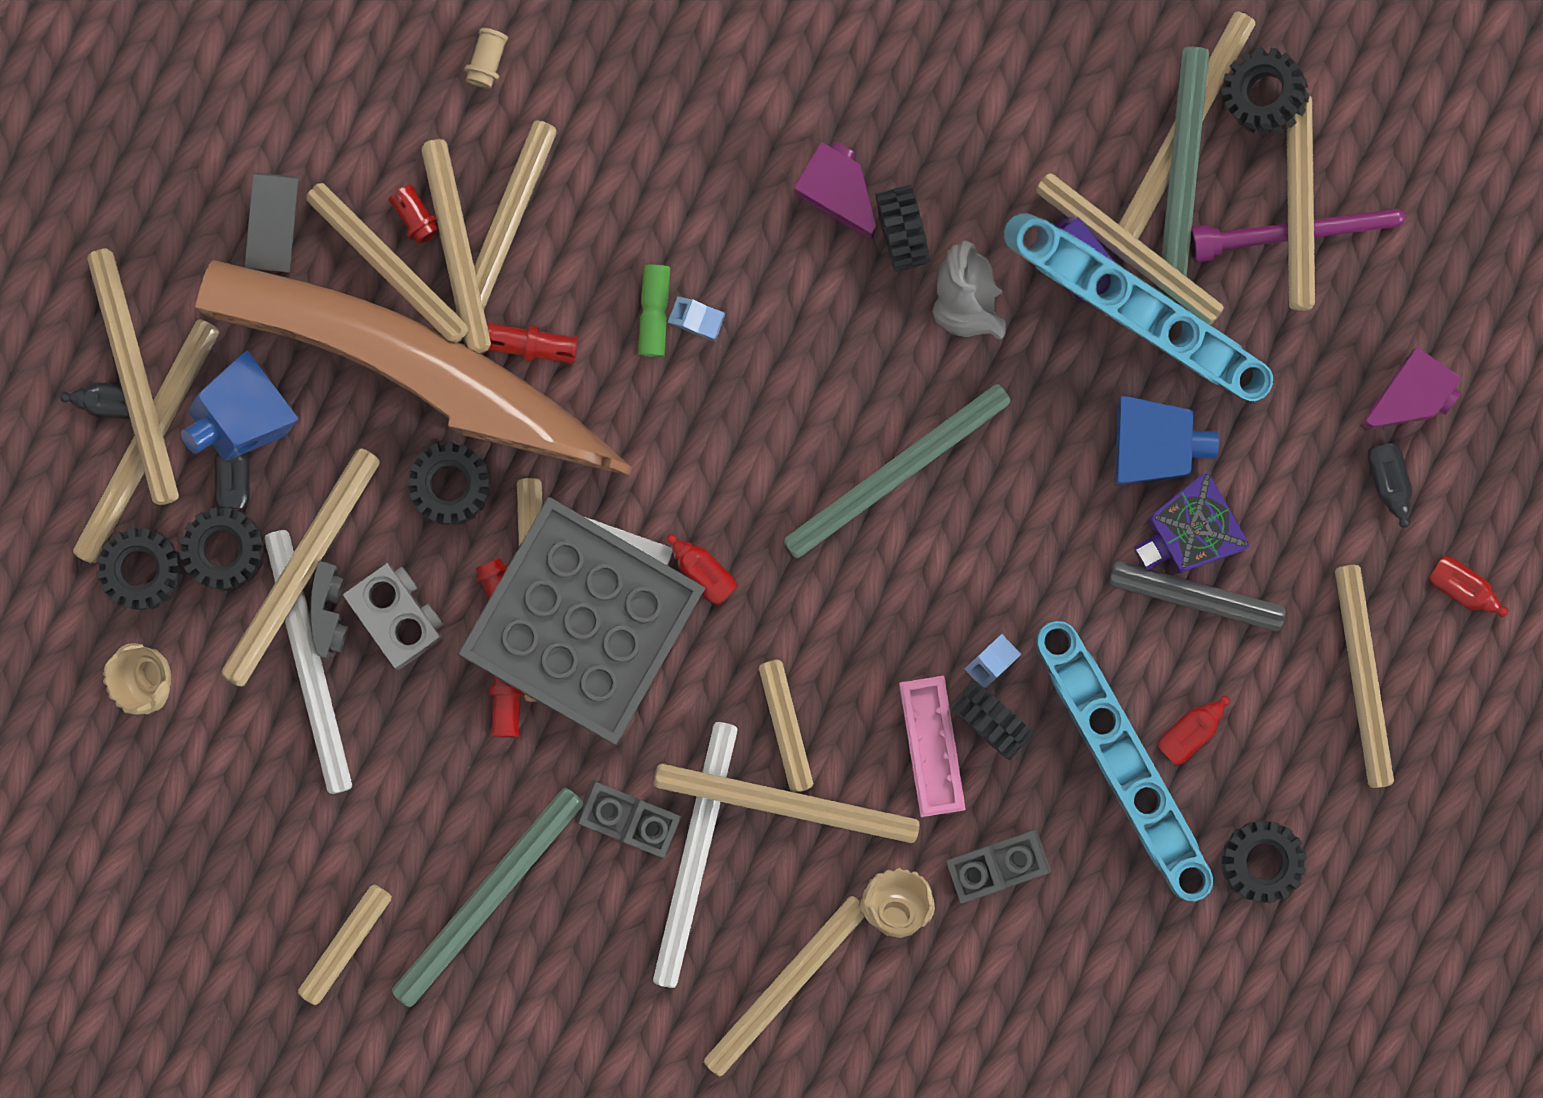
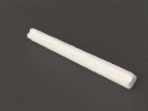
[264,530,352,794]
[653,722,737,988]

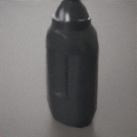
[60,382,130,419]
[1368,442,1412,528]
[214,452,250,508]

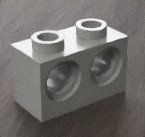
[343,563,444,670]

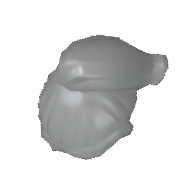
[932,240,1006,339]

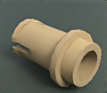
[464,28,508,88]

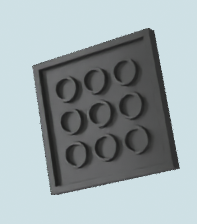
[457,497,705,745]

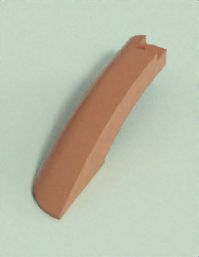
[195,260,632,476]

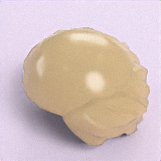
[103,643,171,715]
[860,868,935,938]

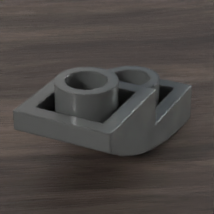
[245,172,299,272]
[311,561,348,659]
[575,780,681,858]
[946,829,1051,904]

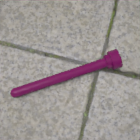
[1190,209,1405,263]

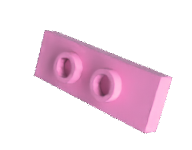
[899,676,966,817]

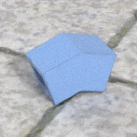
[668,296,725,342]
[965,634,1021,688]

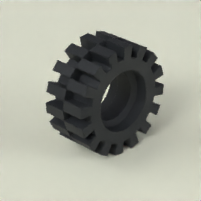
[1222,47,1310,136]
[875,184,930,272]
[407,442,491,525]
[179,507,265,590]
[96,528,183,610]
[949,679,1034,761]
[1221,821,1307,903]

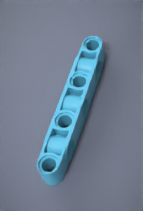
[1004,213,1273,401]
[1035,621,1213,901]

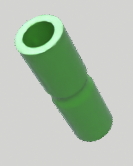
[638,265,670,357]

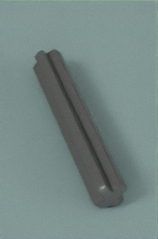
[1109,561,1286,631]

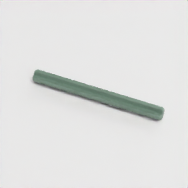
[1158,46,1209,308]
[784,384,1011,558]
[392,788,583,1007]

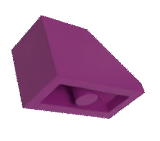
[794,142,876,240]
[1360,347,1462,430]

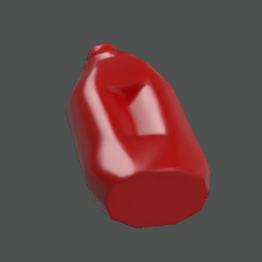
[666,534,738,606]
[1428,555,1508,617]
[1157,696,1230,766]

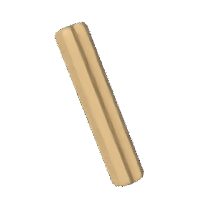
[759,660,813,793]
[298,885,392,1005]

